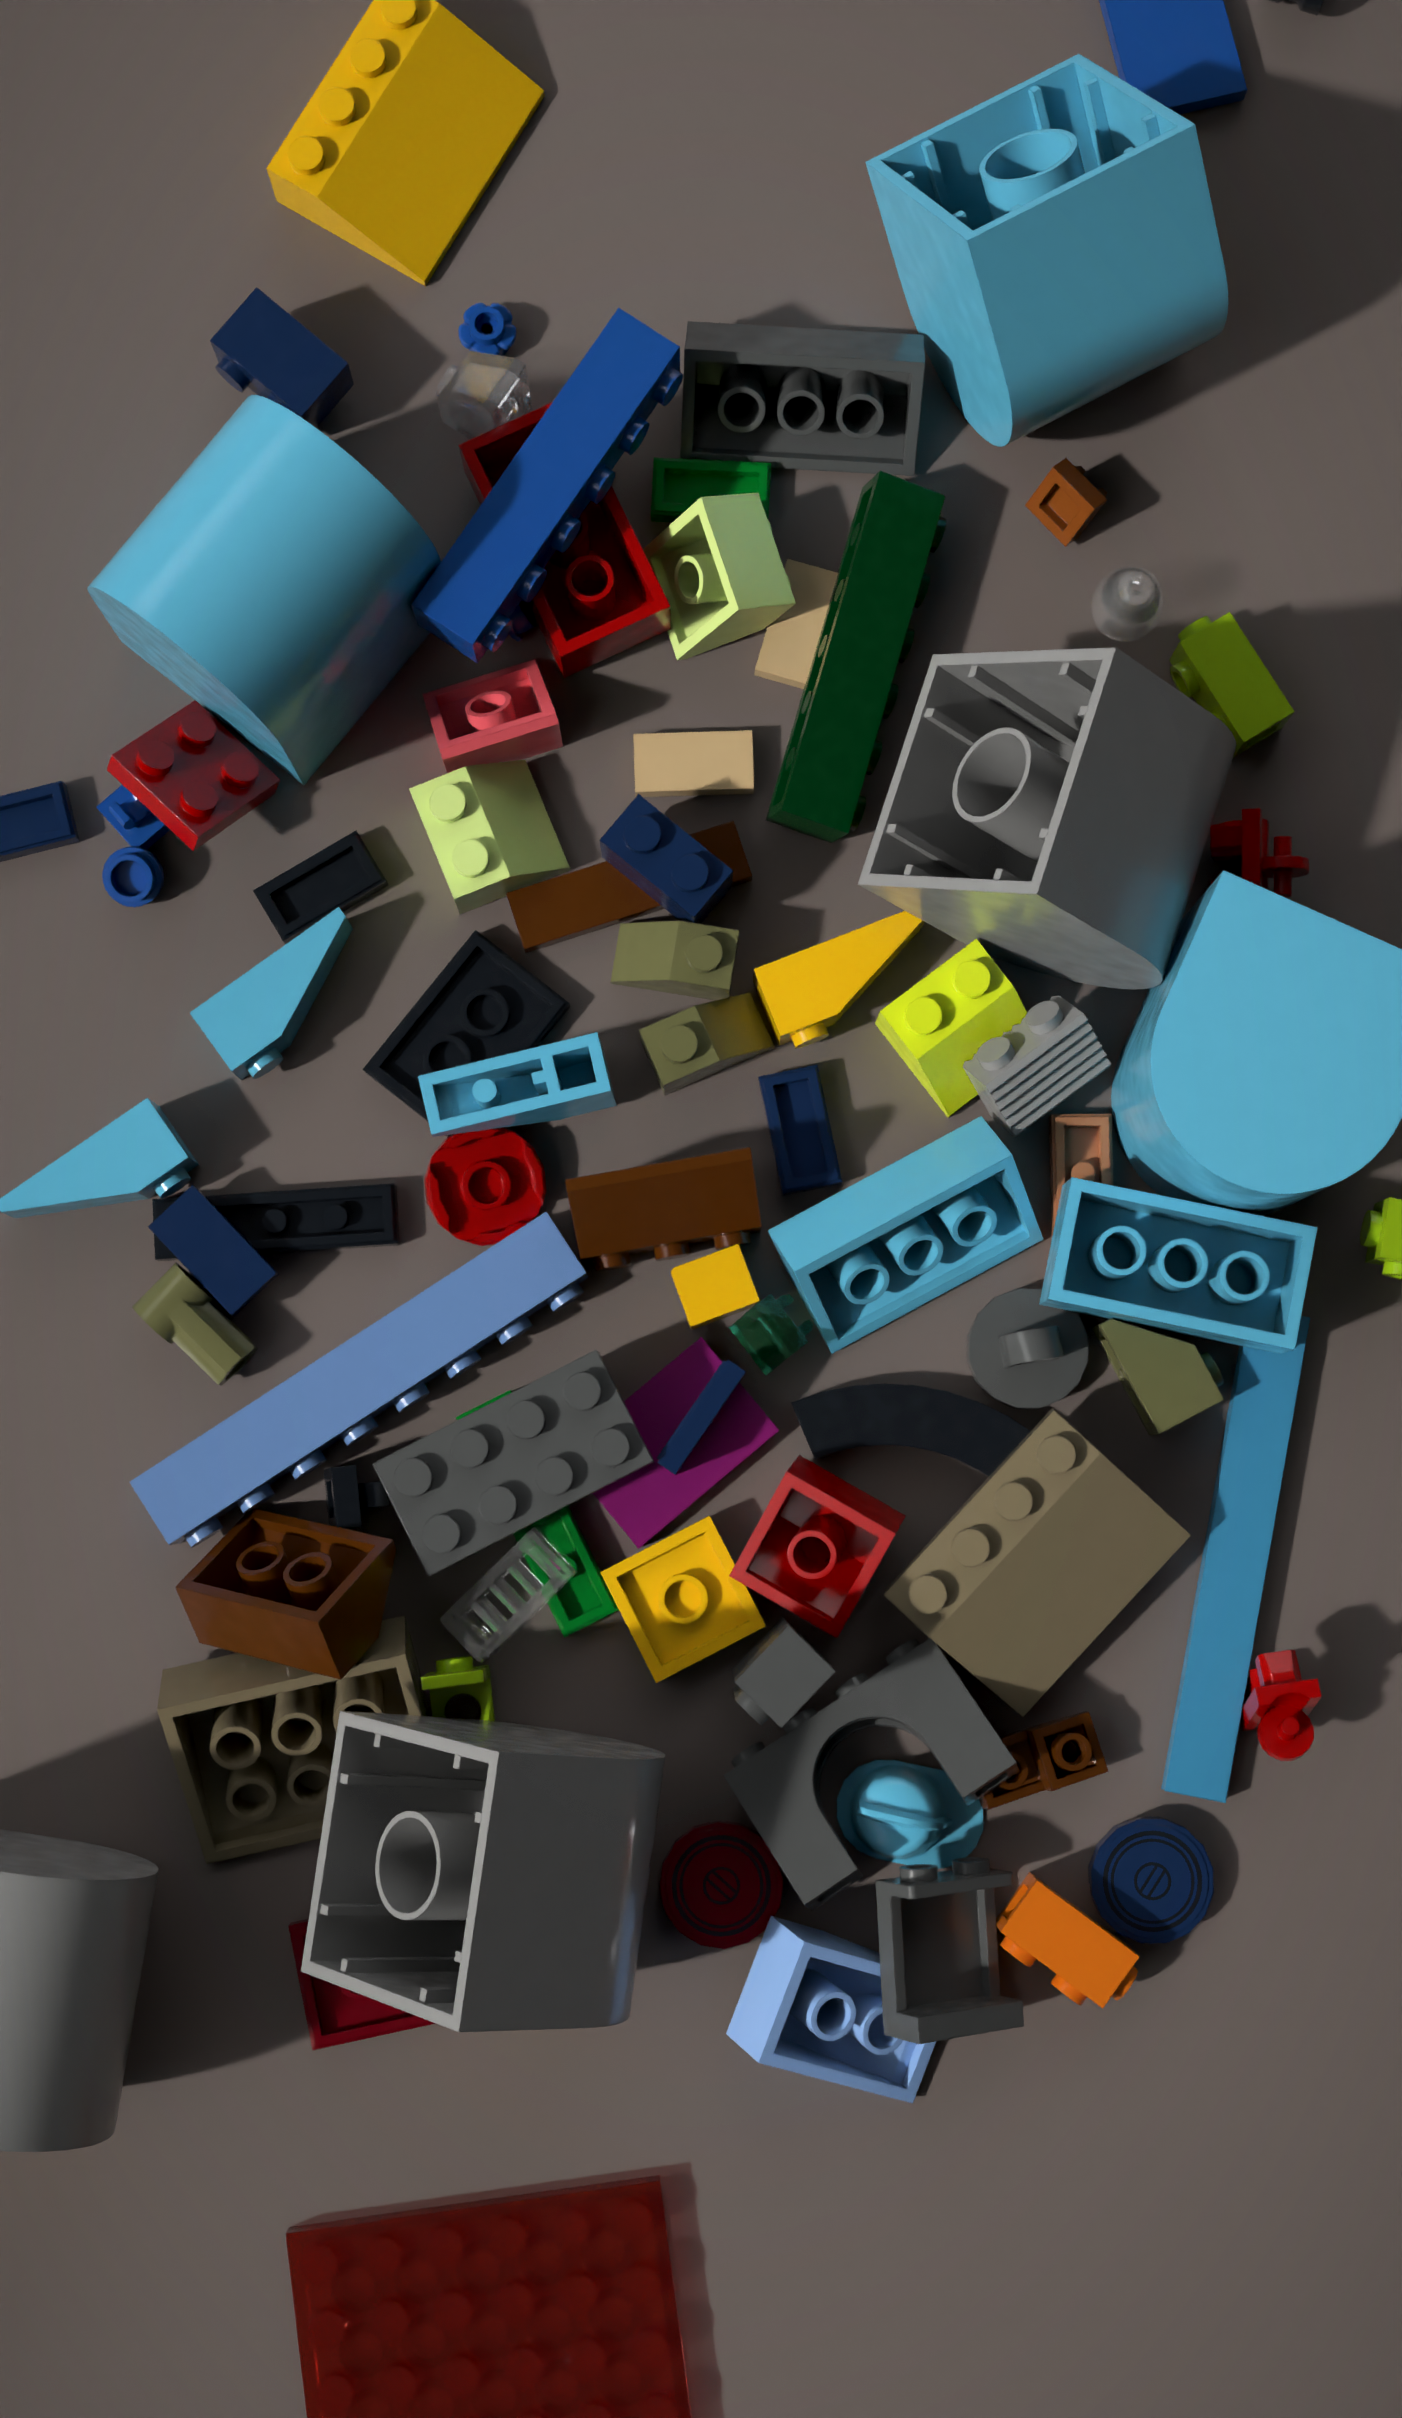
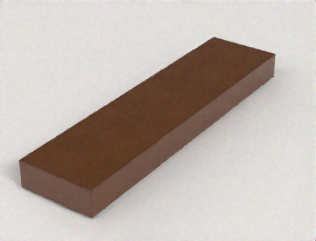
[506,820,752,953]

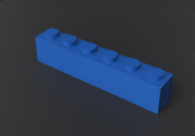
[411,308,683,664]

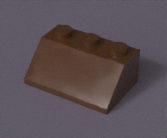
[565,1147,762,1271]
[175,1509,396,1680]

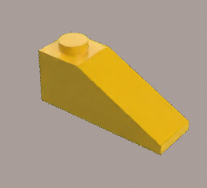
[753,911,925,1049]

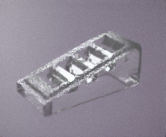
[440,1527,577,1663]

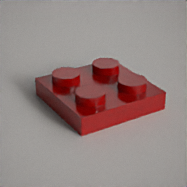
[107,700,280,851]

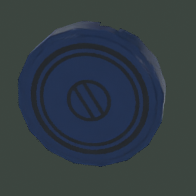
[1088,1816,1214,1944]

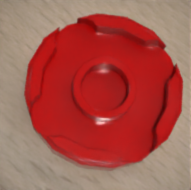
[424,1128,547,1246]

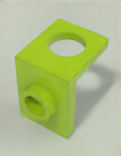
[420,1656,495,1721]

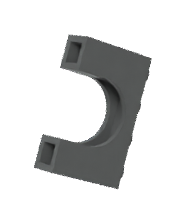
[723,1638,1019,1911]

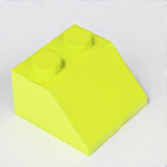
[875,938,1027,1118]

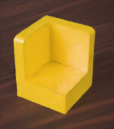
[671,1244,760,1330]

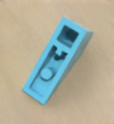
[190,907,353,1080]
[418,1032,617,1137]
[0,1098,199,1218]

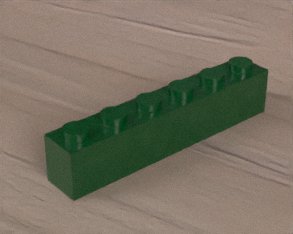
[766,471,947,843]

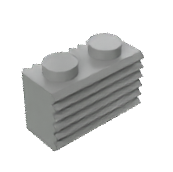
[963,995,1112,1137]

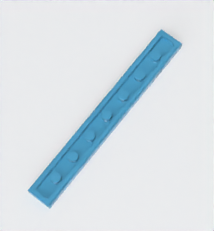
[1161,1316,1310,1803]

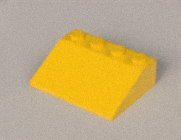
[266,0,545,287]

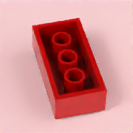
[458,402,671,678]

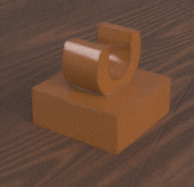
[1025,458,1107,547]

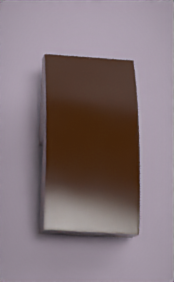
[979,1711,1109,1810]

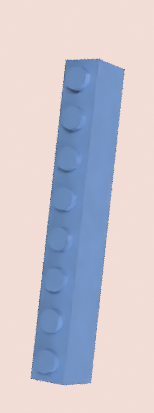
[129,1212,589,1548]

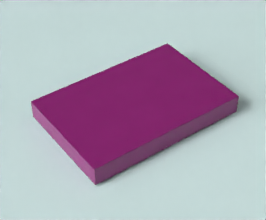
[593,1337,779,1549]

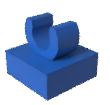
[96,785,170,849]

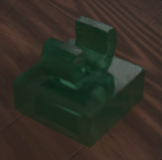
[729,1294,813,1376]

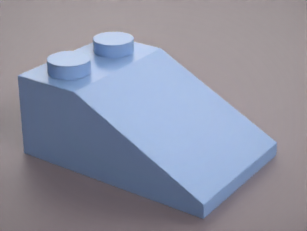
[726,1916,936,2103]

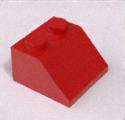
[729,1455,906,1638]

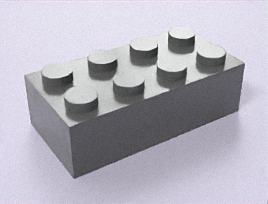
[372,1350,655,1576]

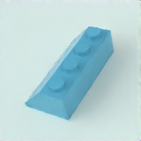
[768,1116,1044,1354]

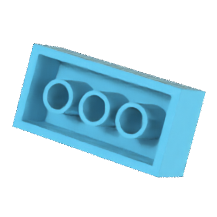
[1039,1177,1318,1354]

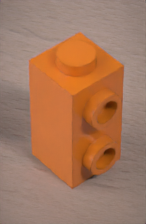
[996,1872,1140,2008]

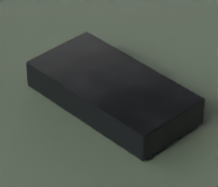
[253,830,388,944]

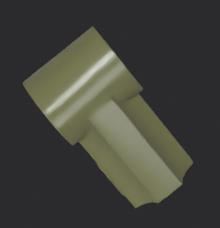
[132,1263,258,1386]

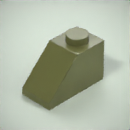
[611,921,739,1000]
[639,992,774,1096]
[1092,1319,1224,1435]

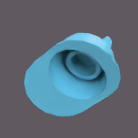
[837,1760,983,1869]

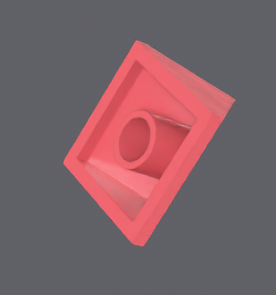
[422,659,563,773]

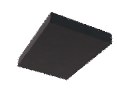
[363,930,570,1137]

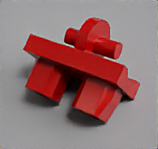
[1210,808,1309,898]
[1240,1650,1322,1761]

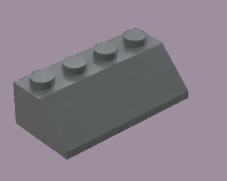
[680,321,925,476]

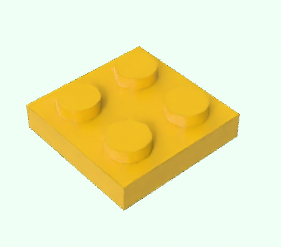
[600,1515,766,1683]

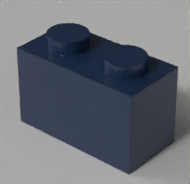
[210,287,354,428]
[599,794,733,924]

